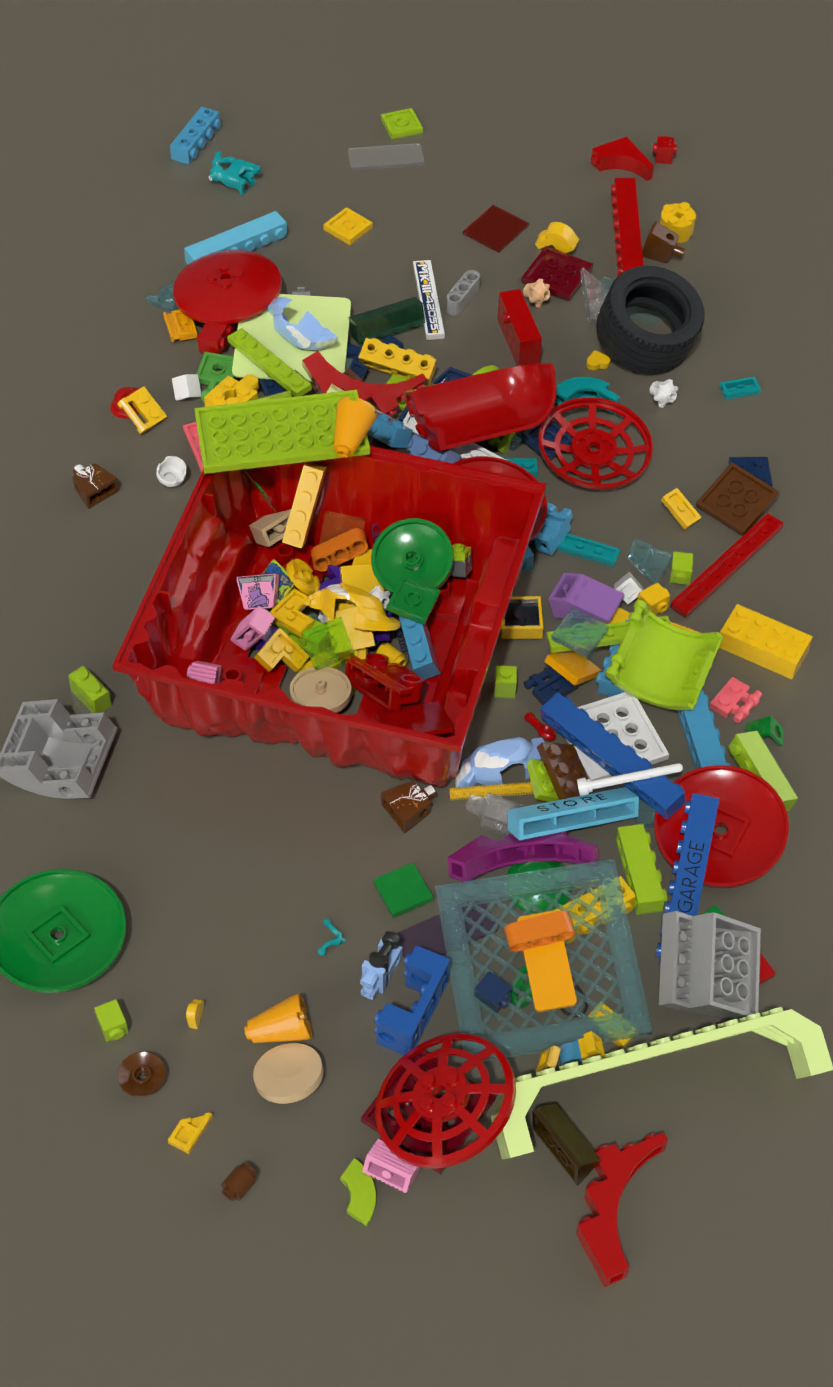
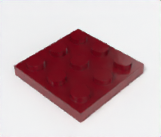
[521,246,593,301]

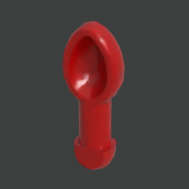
[524,712,556,741]

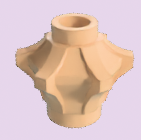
[523,279,550,308]

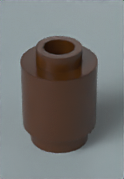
[221,1163,258,1201]

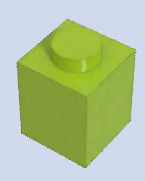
[669,551,693,585]
[494,666,517,698]
[94,999,128,1042]

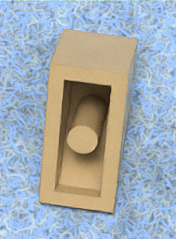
[249,509,291,547]

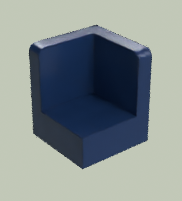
[345,358,368,380]

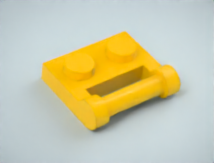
[117,386,167,435]

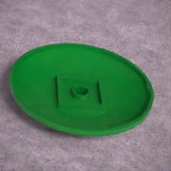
[0,869,126,993]

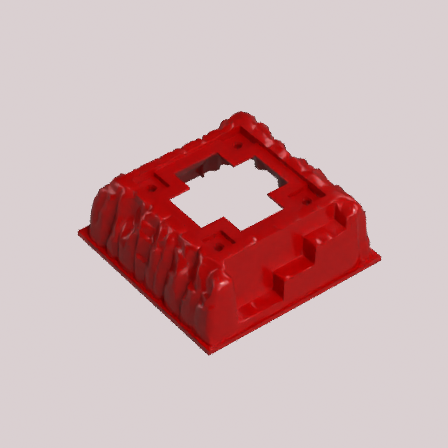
[112,446,546,787]

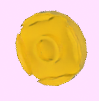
[286,559,320,595]

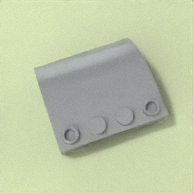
[0,699,118,799]

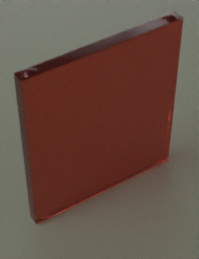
[462,205,529,253]

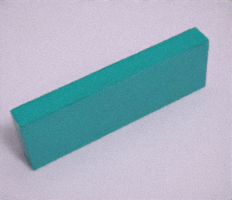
[557,533,621,568]

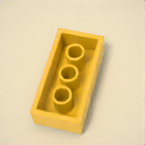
[720,604,813,680]

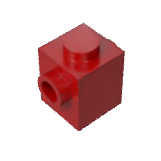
[652,136,677,164]

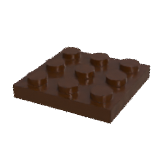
[696,462,779,536]

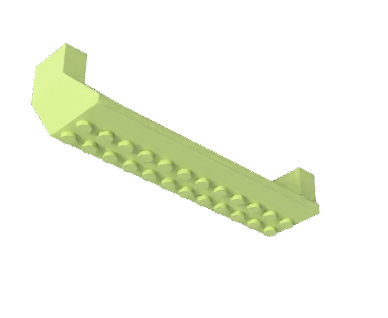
[491,1007,833,1159]

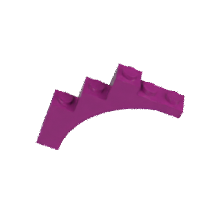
[447,831,599,883]

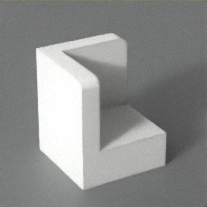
[172,374,201,400]
[614,572,643,605]

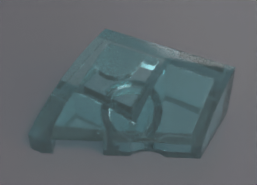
[145,281,179,311]
[627,539,673,584]

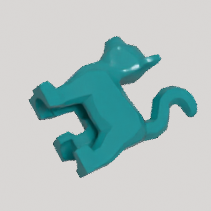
[208,151,261,196]

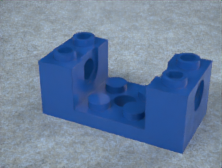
[374,945,450,1055]

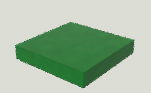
[386,575,441,625]
[373,863,434,918]

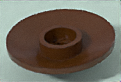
[117,1052,166,1097]

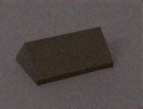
[532,1103,601,1186]

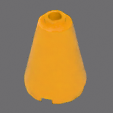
[333,397,377,458]
[244,993,312,1043]

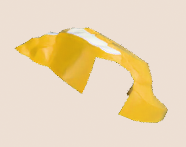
[302,583,400,631]

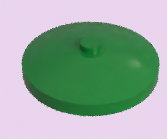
[371,518,454,594]

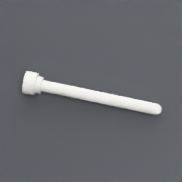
[577,763,683,797]

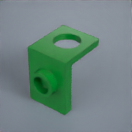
[746,715,784,746]

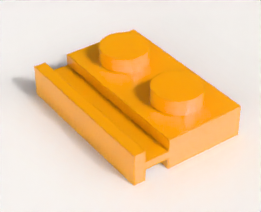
[163,310,198,342]

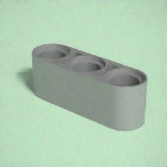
[446,270,480,316]

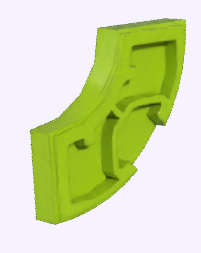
[340,1158,376,1227]

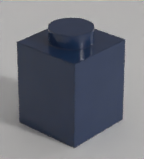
[474,971,512,1013]

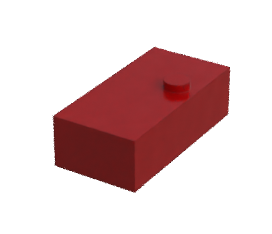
[497,289,542,366]

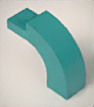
[554,377,620,414]

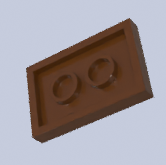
[537,743,595,800]

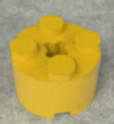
[660,202,696,243]

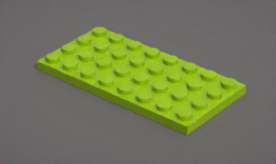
[194,390,370,474]

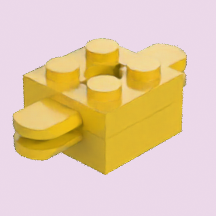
[204,374,259,407]

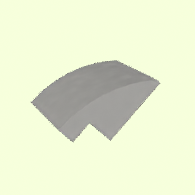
[659,911,761,1019]

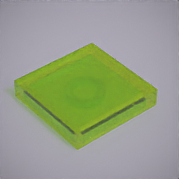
[302,617,355,671]

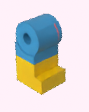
[558,1031,605,1066]

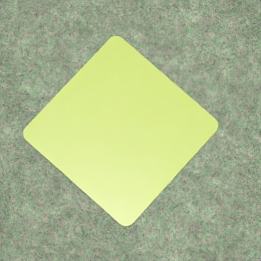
[232,294,351,382]

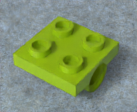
[526,758,559,802]

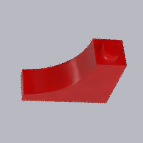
[590,136,654,181]

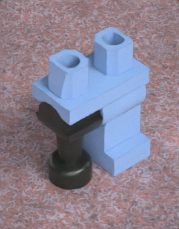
[360,931,403,1000]

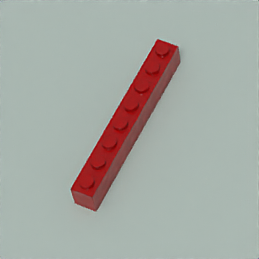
[610,177,644,277]

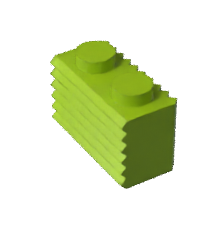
[68,666,112,713]

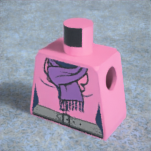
[237,574,279,610]

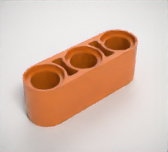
[311,528,368,572]
[504,911,575,952]

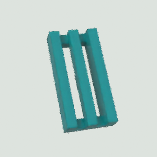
[719,376,761,400]

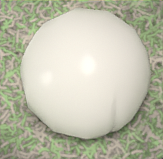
[156,456,187,487]

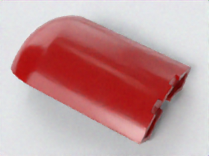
[404,363,556,451]

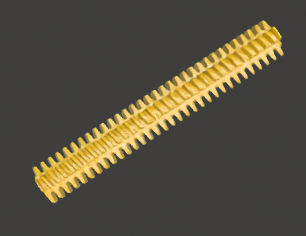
[449,782,534,801]

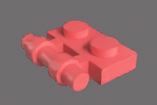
[709,677,762,723]

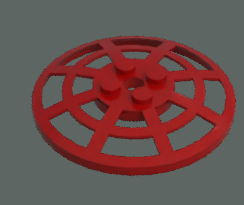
[538,397,653,490]
[375,1034,516,1169]

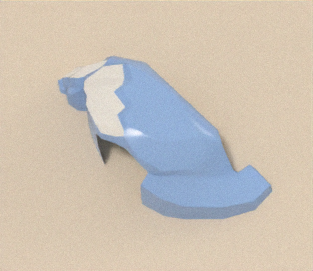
[268,297,338,350]
[455,737,545,788]

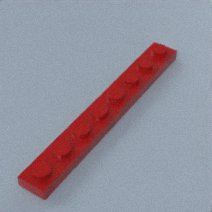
[670,513,784,618]

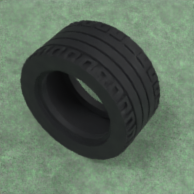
[596,266,705,374]

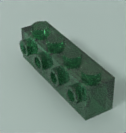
[349,297,425,344]

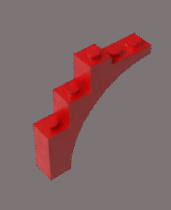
[302,351,427,418]
[576,1132,668,1288]

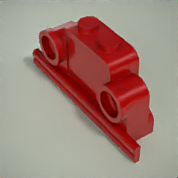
[340,652,424,711]

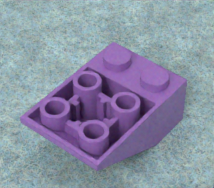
[548,572,625,623]

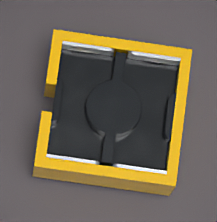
[501,596,543,639]

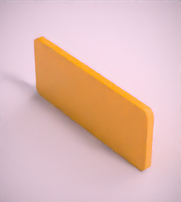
[517,910,577,1012]

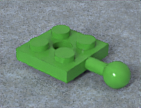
[196,352,236,403]

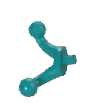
[317,918,346,956]

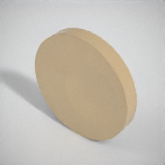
[290,666,351,713]
[253,1043,324,1104]

